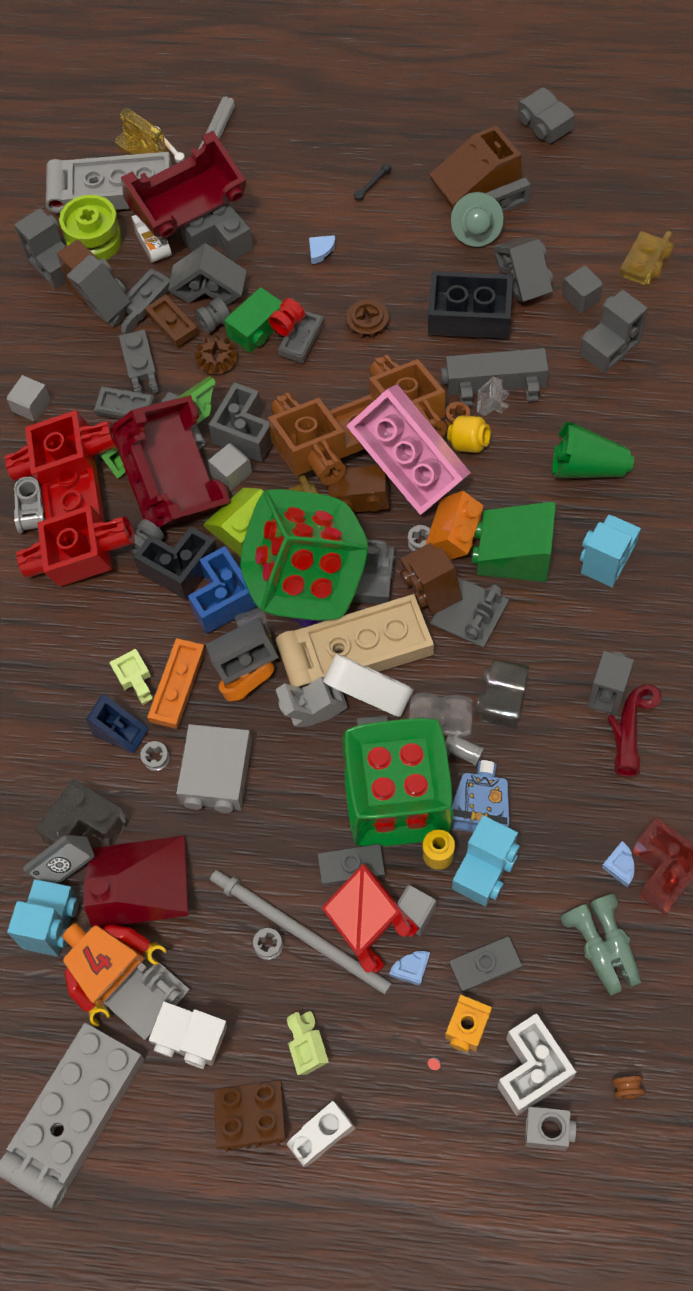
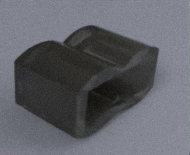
[476,659,529,729]

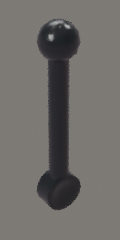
[354,163,391,201]

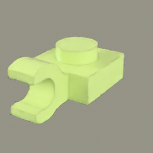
[109,649,153,705]
[287,1011,329,1076]

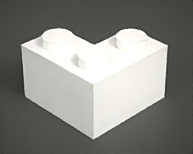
[149,1002,227,1069]
[497,1013,576,1117]

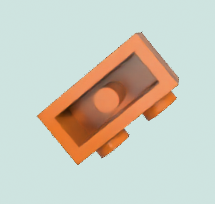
[425,491,484,560]

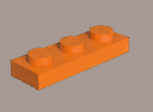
[147,638,206,729]

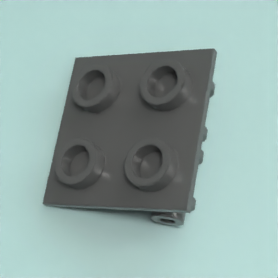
[430,577,509,648]

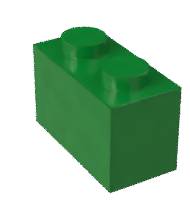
[224,287,282,353]

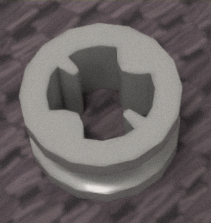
[408,525,430,552]
[140,741,170,771]
[253,928,283,960]

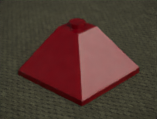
[84,835,189,928]

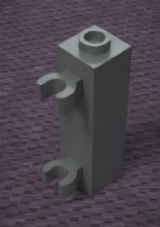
[441,348,549,407]

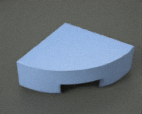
[309,235,335,264]
[602,841,635,887]
[389,951,430,986]

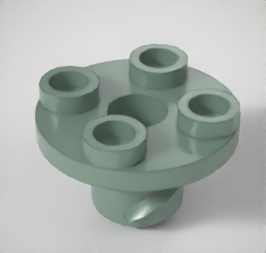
[451,192,503,247]

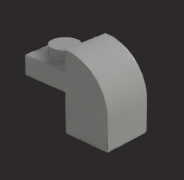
[276,677,348,727]

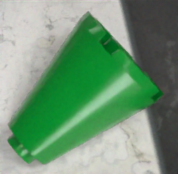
[552,421,634,479]

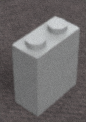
[176,724,252,813]

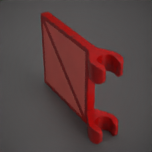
[322,864,418,973]

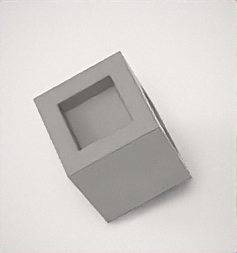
[525,1107,576,1151]

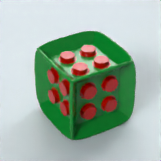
[241,489,368,620]
[342,718,453,846]

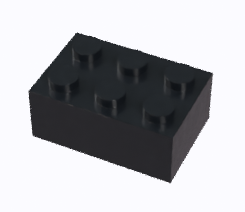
[428,271,513,339]

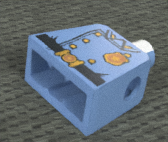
[451,760,509,833]

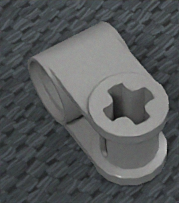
[14,477,46,534]

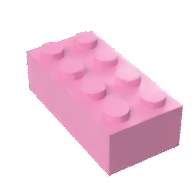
[347,384,471,515]

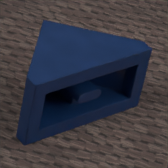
[86,694,148,753]

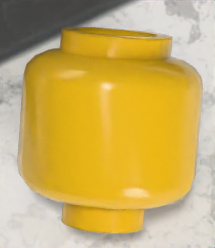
[447,416,491,453]

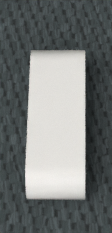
[323,653,414,717]

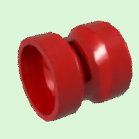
[268,298,306,337]

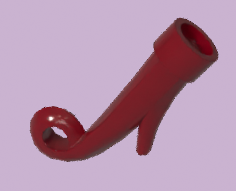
[608,684,662,777]

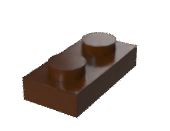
[145,294,199,347]

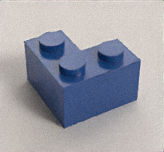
[188,546,257,634]

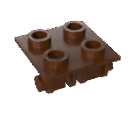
[214,1080,287,1152]

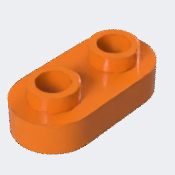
[219,661,274,701]

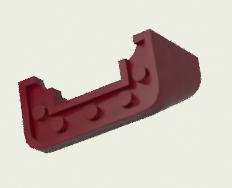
[121,131,246,238]
[112,395,230,528]

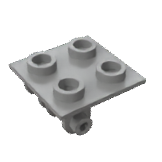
[104,953,190,1040]

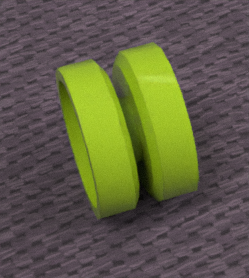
[59,195,122,260]

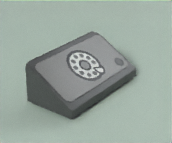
[23,835,94,884]

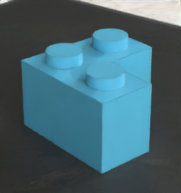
[579,514,641,588]
[452,815,520,907]
[7,879,79,957]

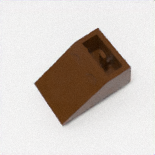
[429,125,522,208]

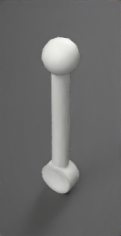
[151,126,185,163]

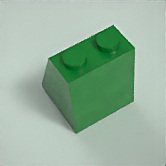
[472,502,556,582]

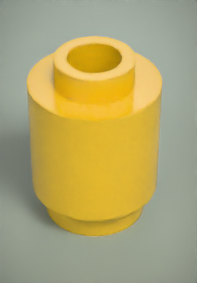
[423,830,455,870]

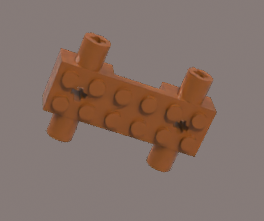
[268,354,447,485]

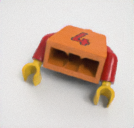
[62,923,166,1026]

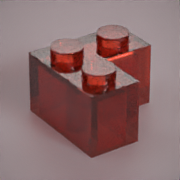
[632,817,693,916]

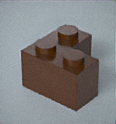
[400,542,462,616]

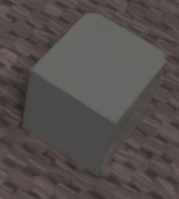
[562,265,602,313]

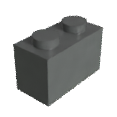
[66,255,130,322]
[206,617,279,685]
[587,651,634,716]

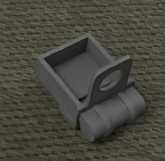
[352,540,395,604]

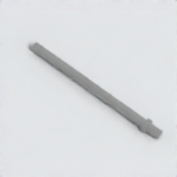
[210,870,392,995]

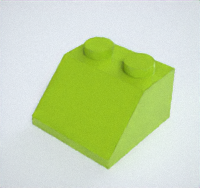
[204,487,264,557]

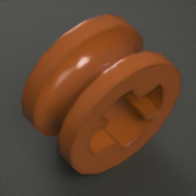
[445,402,470,427]
[612,1076,645,1100]

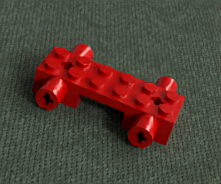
[4,410,135,587]

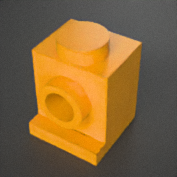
[445,994,492,1053]

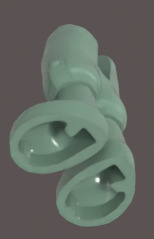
[560,894,641,996]

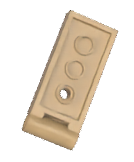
[276,594,434,688]

